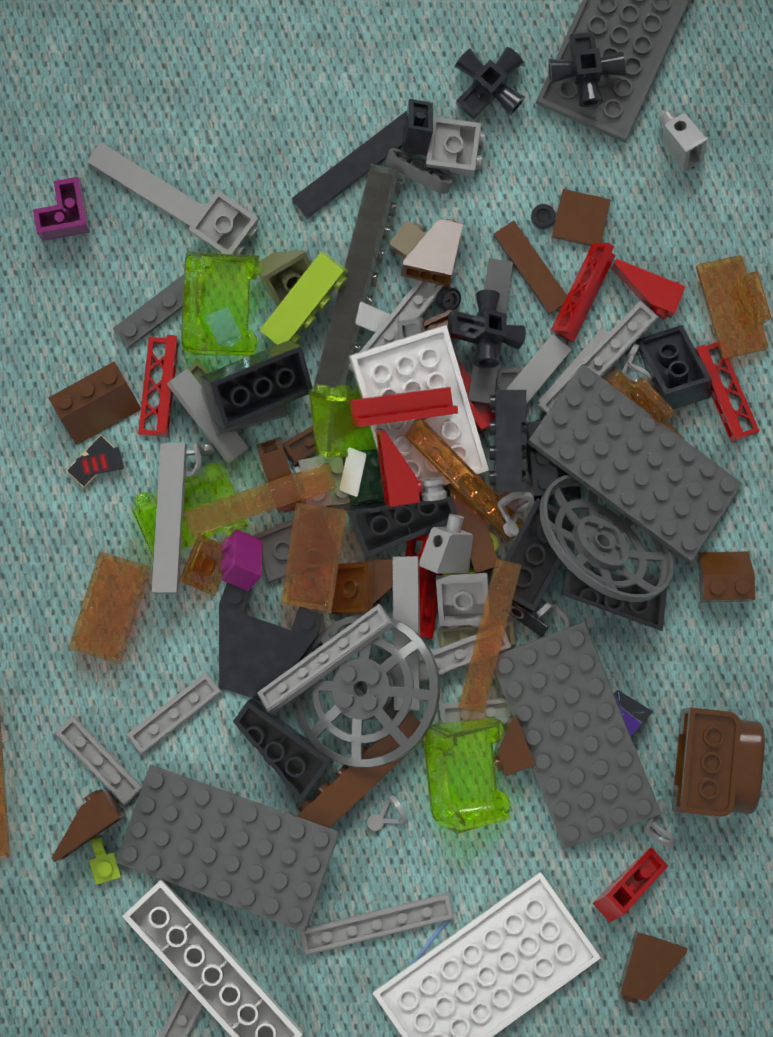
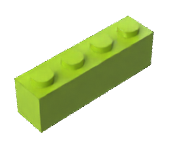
[260,252,349,345]

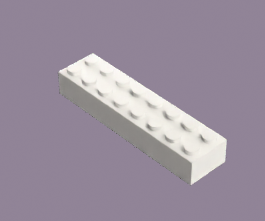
[122,880,303,1037]

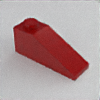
[612,258,686,319]
[375,428,423,507]
[592,847,668,923]

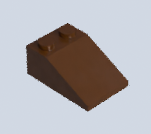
[52,789,126,862]

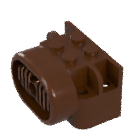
[672,707,765,817]

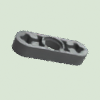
[385,148,453,194]

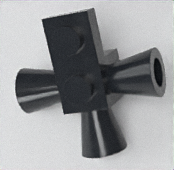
[548,32,625,107]
[455,47,525,120]
[448,289,526,369]

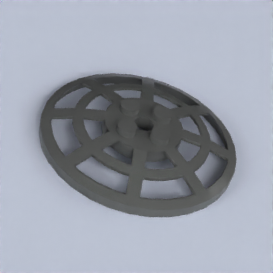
[539,475,674,602]
[294,614,440,767]

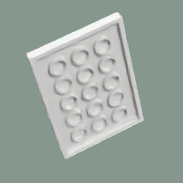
[349,325,489,490]

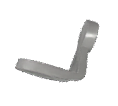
[621,343,653,388]
[186,442,215,477]
[498,491,534,537]
[536,602,570,636]
[366,795,408,831]
[644,799,676,847]

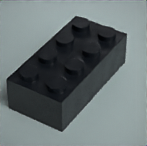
[199,340,314,429]
[488,498,574,613]

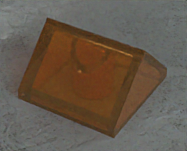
[179,534,223,597]

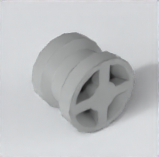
[420,476,447,501]

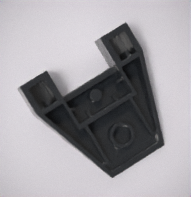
[219,583,324,702]

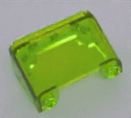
[181,251,261,356]
[423,718,511,834]

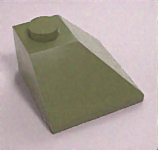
[253,250,311,307]

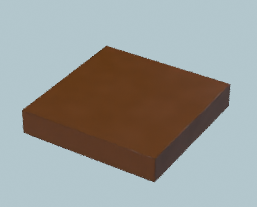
[551,189,611,247]
[331,562,375,615]

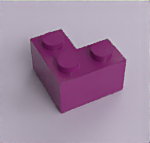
[33,177,90,241]

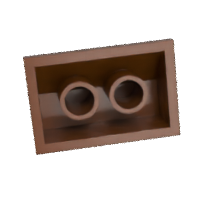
[48,361,141,445]

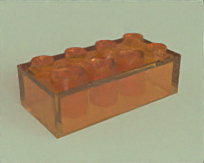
[280,502,347,611]
[68,551,151,665]

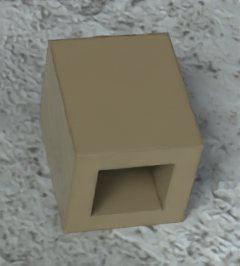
[389,220,426,260]

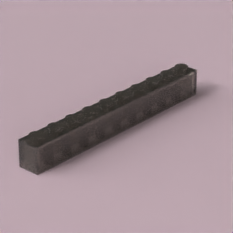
[310,164,403,411]

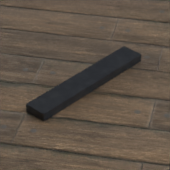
[292,111,407,219]

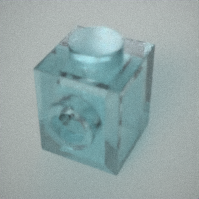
[205,306,243,348]

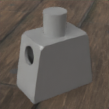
[659,110,707,172]
[419,514,473,573]

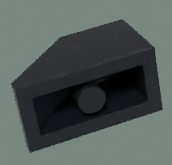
[402,99,433,156]

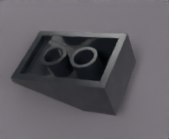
[636,325,712,413]

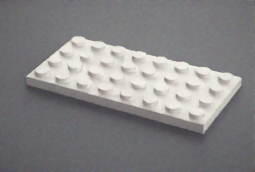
[373,872,601,1037]

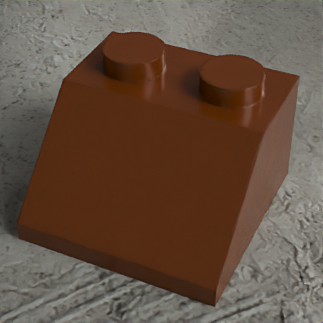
[698,551,755,603]

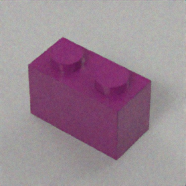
[220,529,262,591]

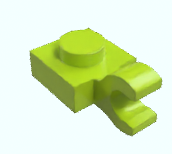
[89,837,121,885]

